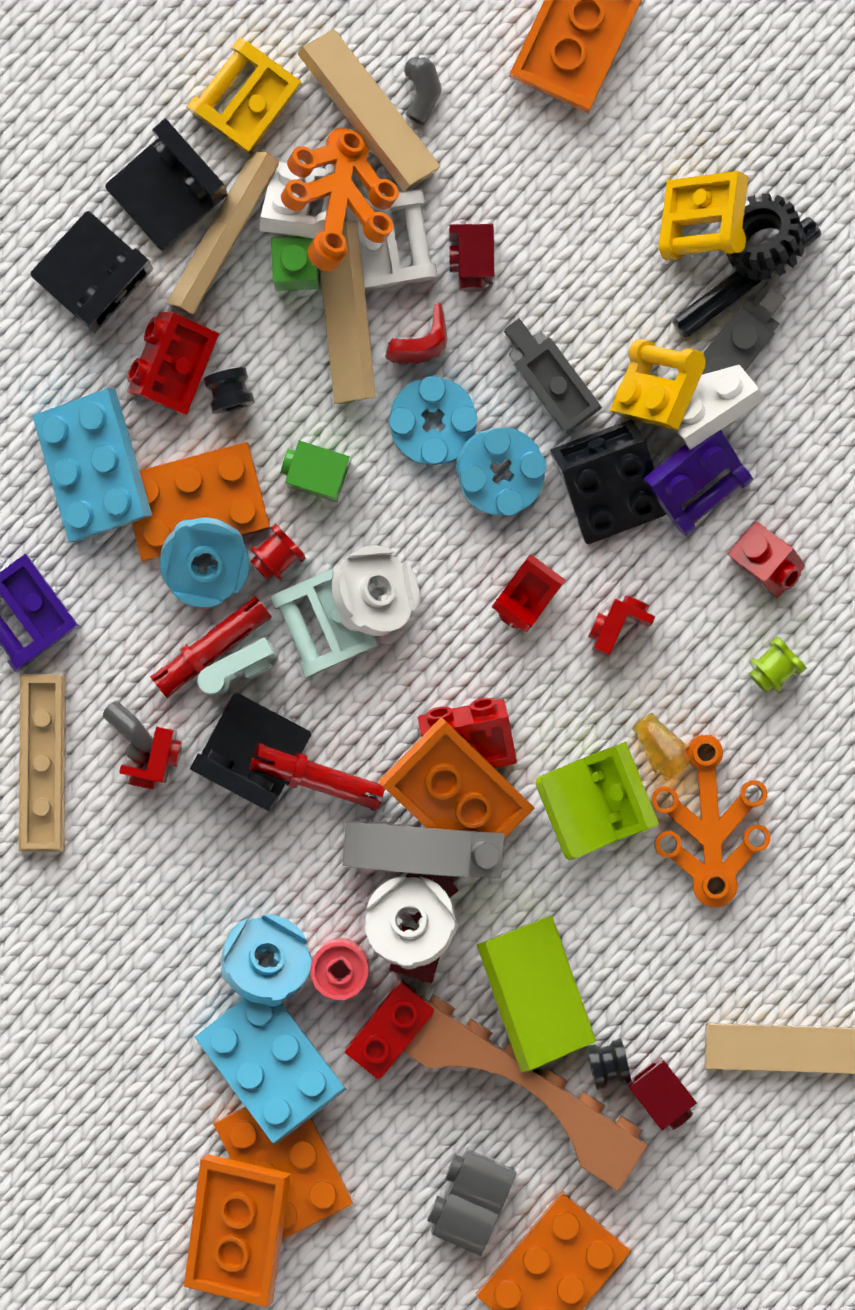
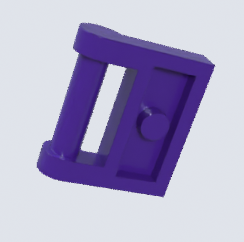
[644,430,753,536]
[0,554,80,673]

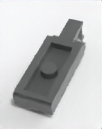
[702,288,786,375]
[504,318,602,435]

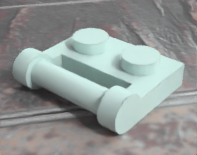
[270,568,378,678]
[197,637,278,696]

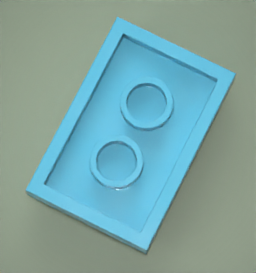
[32,388,152,542]
[195,998,347,1145]

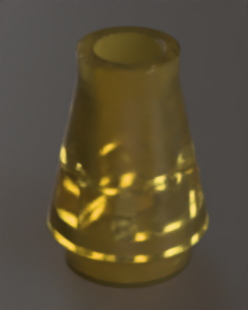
[632,713,694,781]

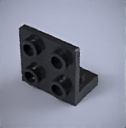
[105,118,228,251]
[30,211,153,334]
[550,419,666,544]
[190,693,312,811]

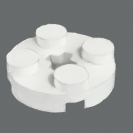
[332,545,419,636]
[365,876,457,969]

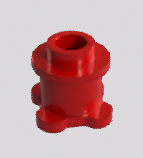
[250,523,306,581]

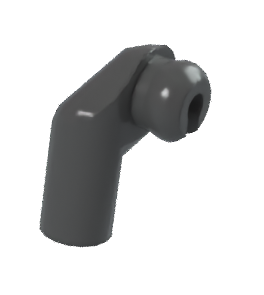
[404,57,442,125]
[103,701,153,764]

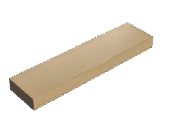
[298,29,441,192]
[166,151,279,314]
[320,221,376,404]
[18,674,66,852]
[704,1023,855,1074]

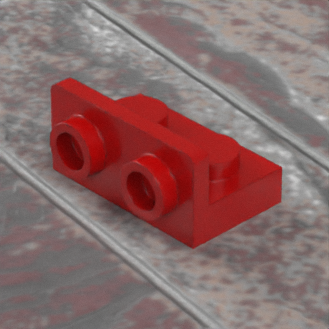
[127,312,219,415]
[417,698,517,768]
[344,978,434,1079]

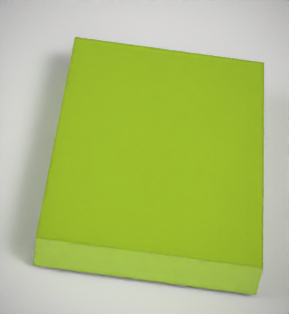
[476,915,596,1072]

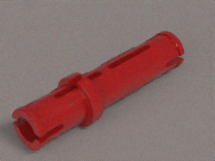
[150,596,272,699]
[250,743,385,811]

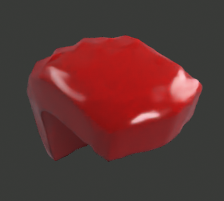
[385,303,447,364]

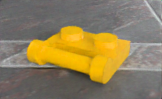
[186,37,302,155]
[659,171,749,261]
[610,339,706,430]

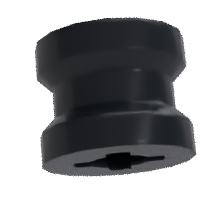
[204,367,255,414]
[586,1039,631,1090]

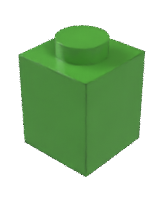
[271,237,320,291]
[280,440,351,503]

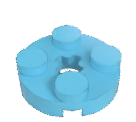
[389,376,477,465]
[456,427,546,515]
[160,518,249,607]
[221,914,312,1006]

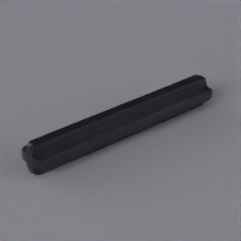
[673,217,822,337]

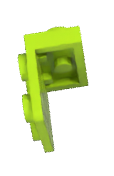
[536,741,659,860]

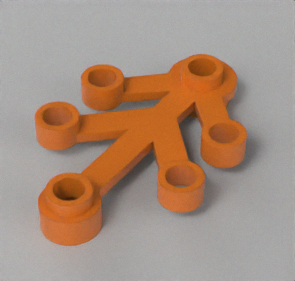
[281,128,399,271]
[651,735,771,908]

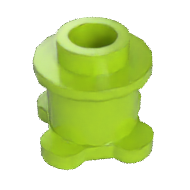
[749,637,807,694]

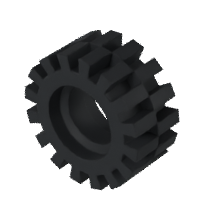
[726,194,806,280]

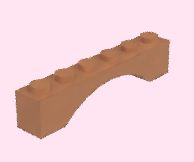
[403,994,648,1191]

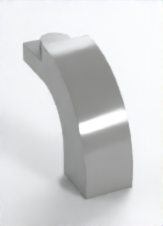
[343,821,504,878]

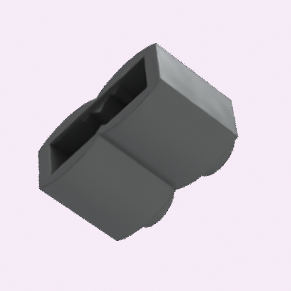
[427,1148,517,1256]

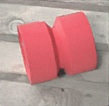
[310,938,370,1000]

